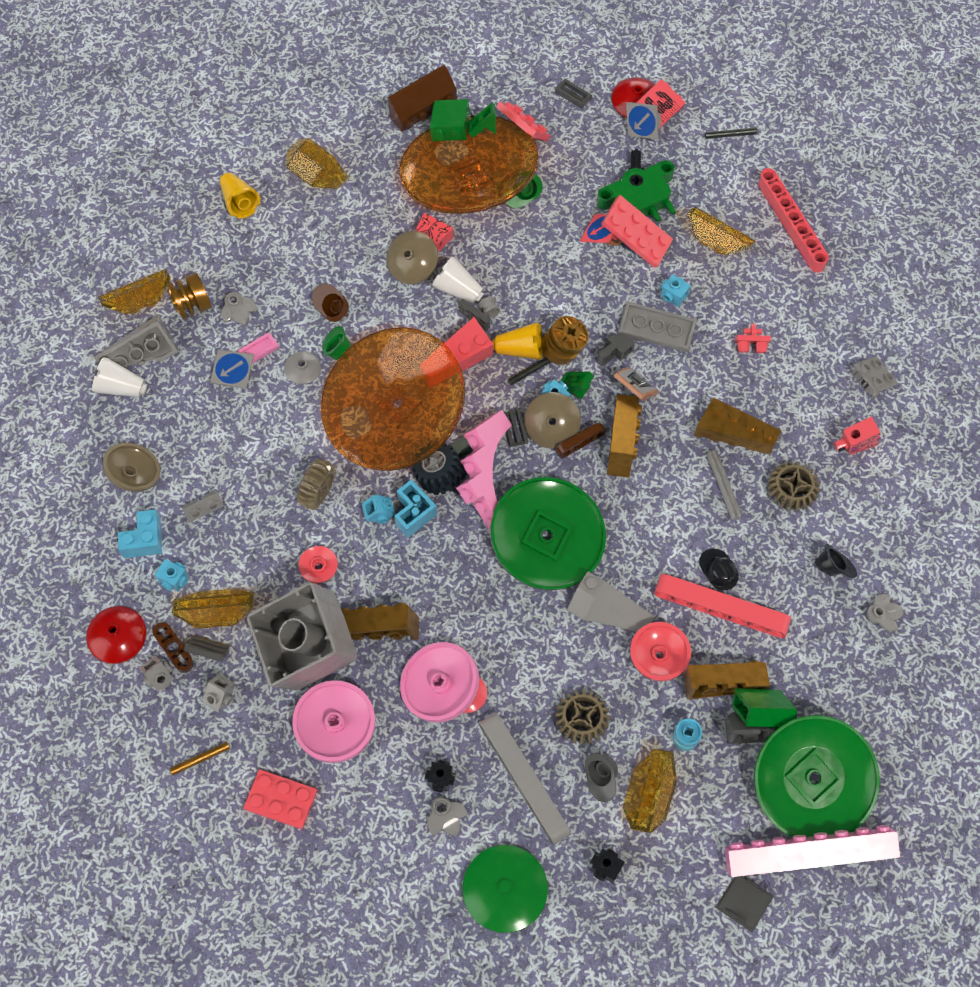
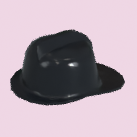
[815,543,857,578]
[699,548,739,590]

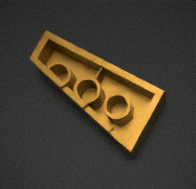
[607,394,642,478]
[694,397,782,455]
[341,603,419,640]
[683,660,770,700]

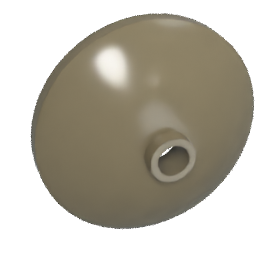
[387,231,438,284]
[525,392,581,449]
[102,443,160,492]

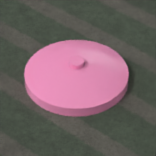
[400,642,479,723]
[292,680,375,763]

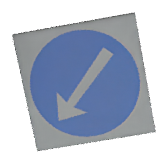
[626,102,661,140]
[210,349,254,389]

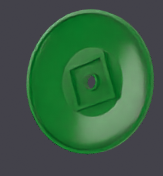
[490,477,606,590]
[754,715,880,837]

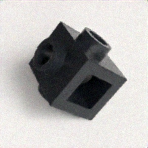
[425,760,456,792]
[590,848,625,884]

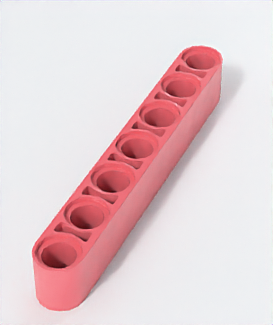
[758,168,829,273]
[654,574,791,638]

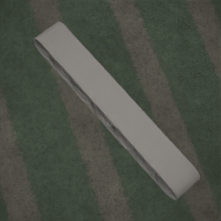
[478,713,571,845]

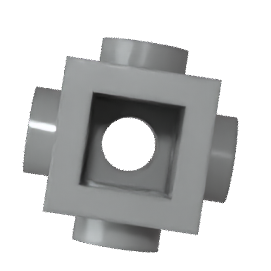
[139,655,174,692]
[202,674,236,711]

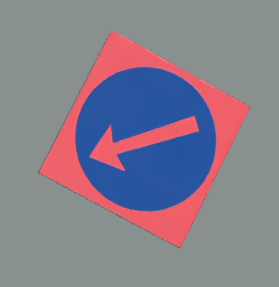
[580,214,617,243]

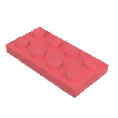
[601,195,673,268]

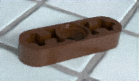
[555,422,606,459]
[153,622,194,673]

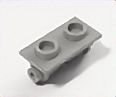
[181,491,224,523]

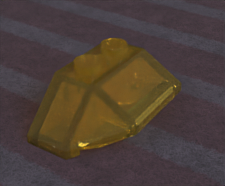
[286,138,349,189]
[687,207,756,255]
[98,269,170,315]
[172,588,254,629]
[623,749,677,833]

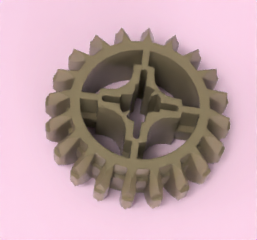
[297,459,336,510]
[767,460,820,512]
[555,689,610,745]

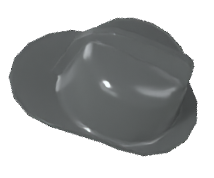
[585,753,618,802]

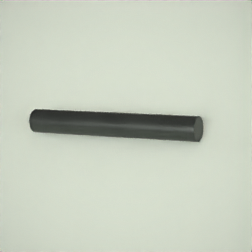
[705,127,757,139]
[508,357,551,386]

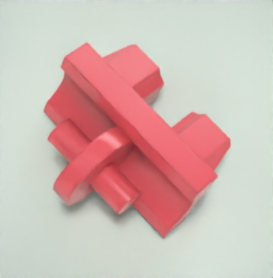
[735,323,771,353]

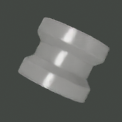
[478,296,500,318]

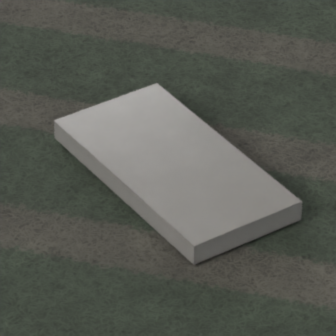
[618,301,697,353]

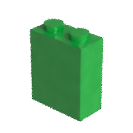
[430,99,471,141]
[731,688,797,727]

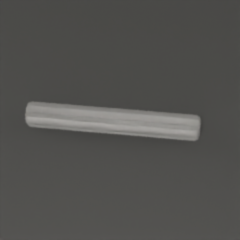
[707,450,742,520]

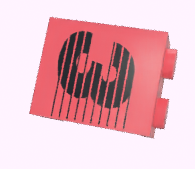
[637,79,686,131]

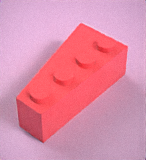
[420,317,493,389]

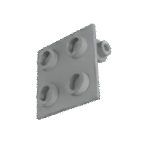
[851,356,899,398]

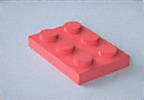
[496,101,551,141]
[243,769,318,830]

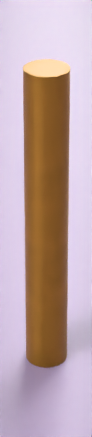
[169,742,230,776]

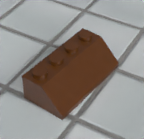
[388,65,457,132]

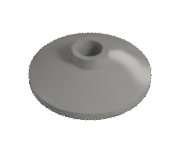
[284,351,321,384]

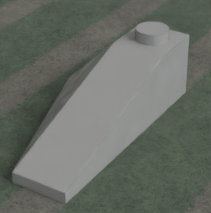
[94,315,178,368]
[567,572,655,632]

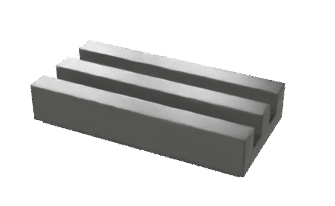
[555,79,592,109]
[458,299,490,331]
[503,408,529,447]
[184,635,230,662]

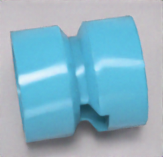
[672,718,702,751]

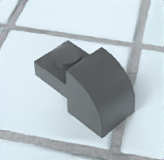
[597,334,635,367]

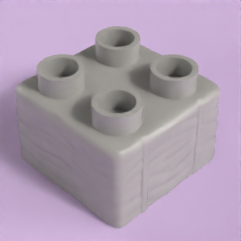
[247,582,357,691]

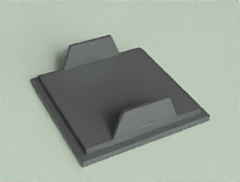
[715,876,774,932]

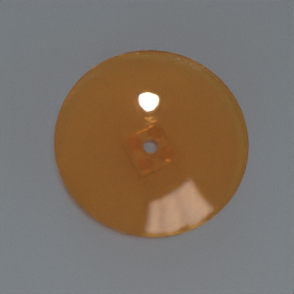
[399,116,539,214]
[321,327,465,471]

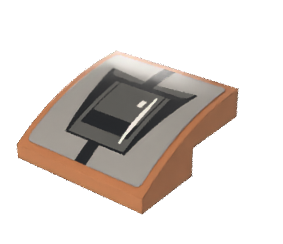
[614,368,659,401]

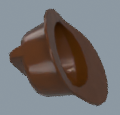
[312,283,349,322]

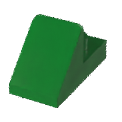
[468,102,496,138]
[561,371,594,399]

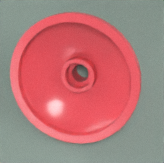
[630,622,691,681]

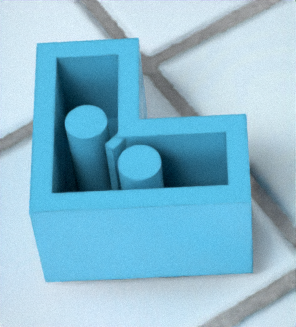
[394,479,437,538]
[118,509,162,558]

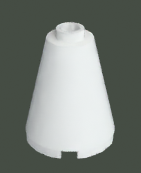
[433,257,484,303]
[92,357,147,397]

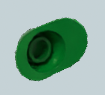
[503,172,543,208]
[322,326,351,360]

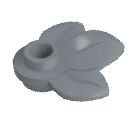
[221,292,257,325]
[867,594,904,631]
[427,797,467,836]

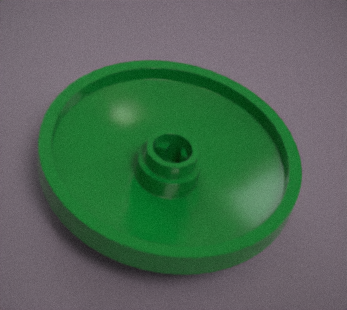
[463,845,548,933]

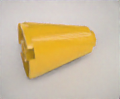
[219,172,261,219]
[492,323,543,360]

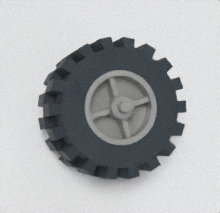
[412,442,465,495]

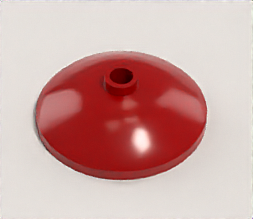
[612,77,655,118]
[86,606,147,664]

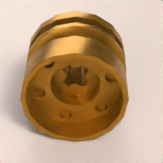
[168,272,212,320]
[541,316,589,365]

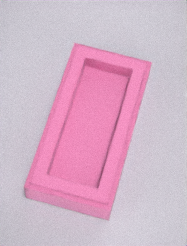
[238,332,279,364]

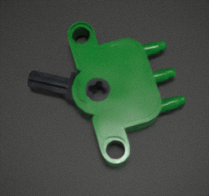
[597,149,676,221]

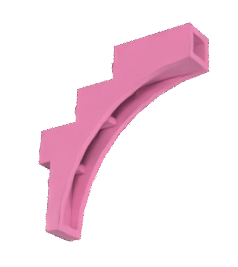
[457,410,512,531]

